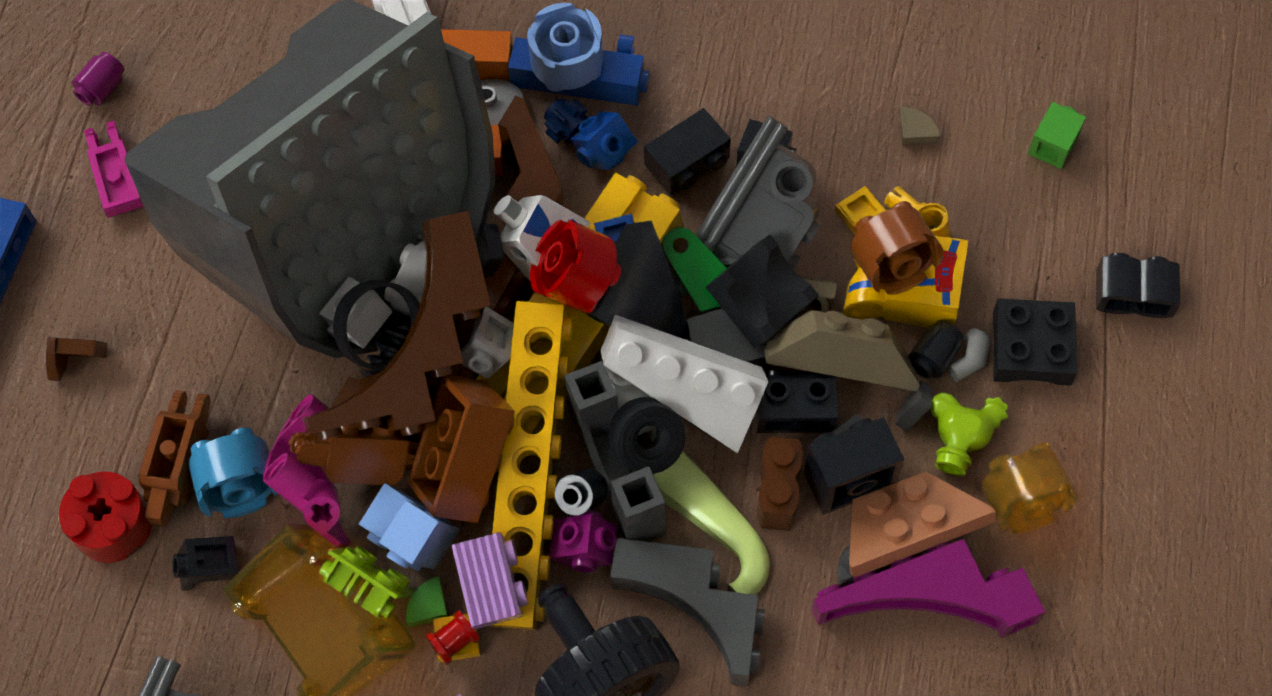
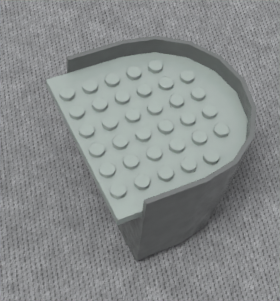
[125,0,495,358]

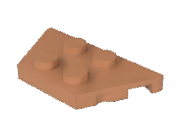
[849,471,996,578]

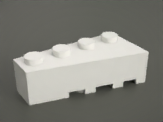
[601,315,768,453]

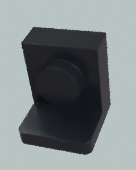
[172,536,239,591]

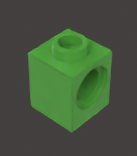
[1028,102,1086,169]

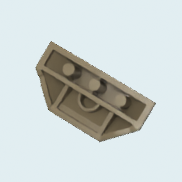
[763,310,920,391]

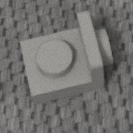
[460,307,514,379]

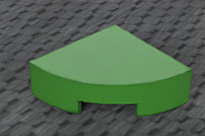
[406,576,448,628]

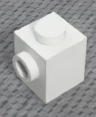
[319,277,392,349]

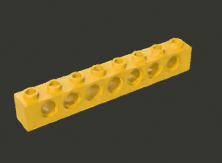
[490,301,573,630]

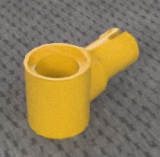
[884,186,951,238]

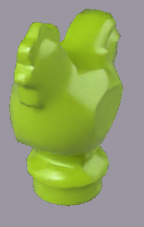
[930,392,1008,476]

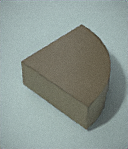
[898,106,940,145]

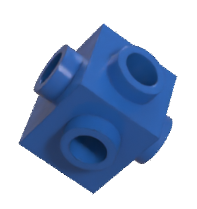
[570,111,638,170]

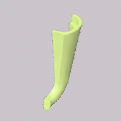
[653,450,770,595]

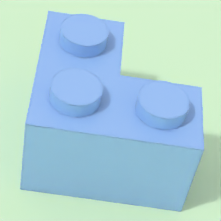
[359,483,461,571]

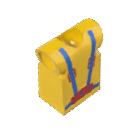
[843,236,969,327]

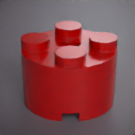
[530,220,621,313]
[59,471,152,563]

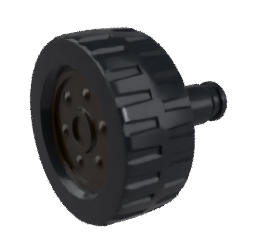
[535,583,680,696]

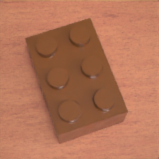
[407,374,515,523]

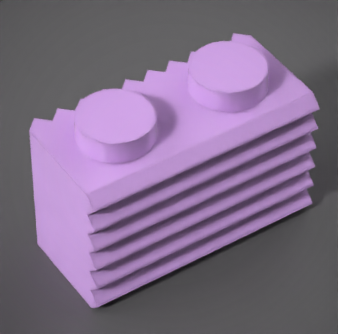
[452,532,528,629]

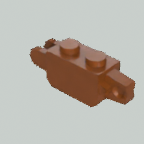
[139,390,211,527]
[288,422,421,486]

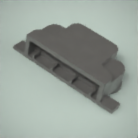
[672,115,821,297]

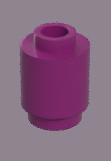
[71,51,125,106]

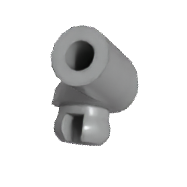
[947,328,991,382]

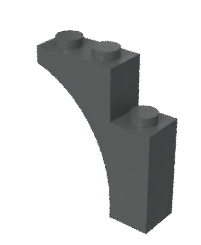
[611,538,765,686]

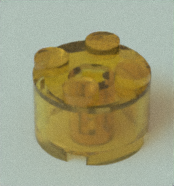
[982,443,1077,534]

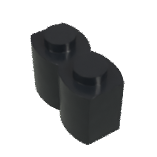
[1096,253,1180,318]

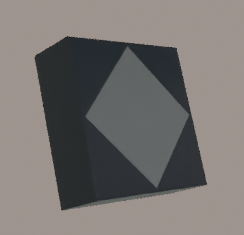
[475,224,504,278]

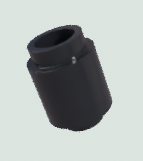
[908,320,963,379]
[555,468,608,515]

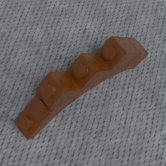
[302,211,491,440]

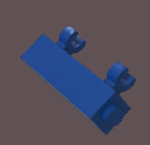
[508,34,650,106]

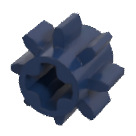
[544,98,588,144]

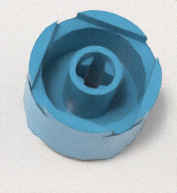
[188,428,277,518]

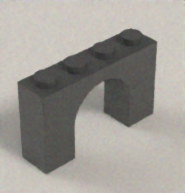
[564,361,666,542]

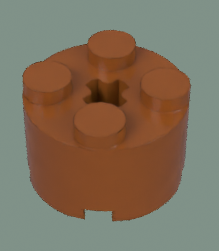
[851,201,943,295]

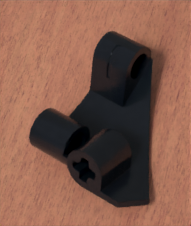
[581,221,689,340]

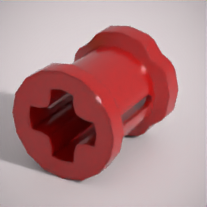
[425,610,480,665]

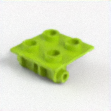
[319,546,415,619]

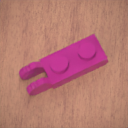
[84,120,144,218]

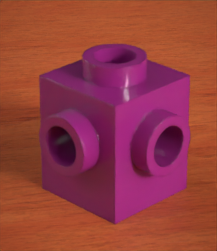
[550,511,617,573]

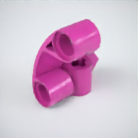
[263,394,352,548]

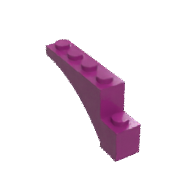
[811,539,1045,638]

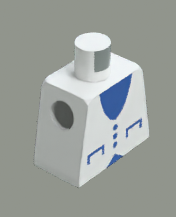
[494,195,591,281]

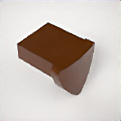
[46,337,107,381]

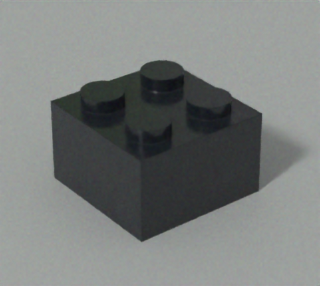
[804,417,904,515]

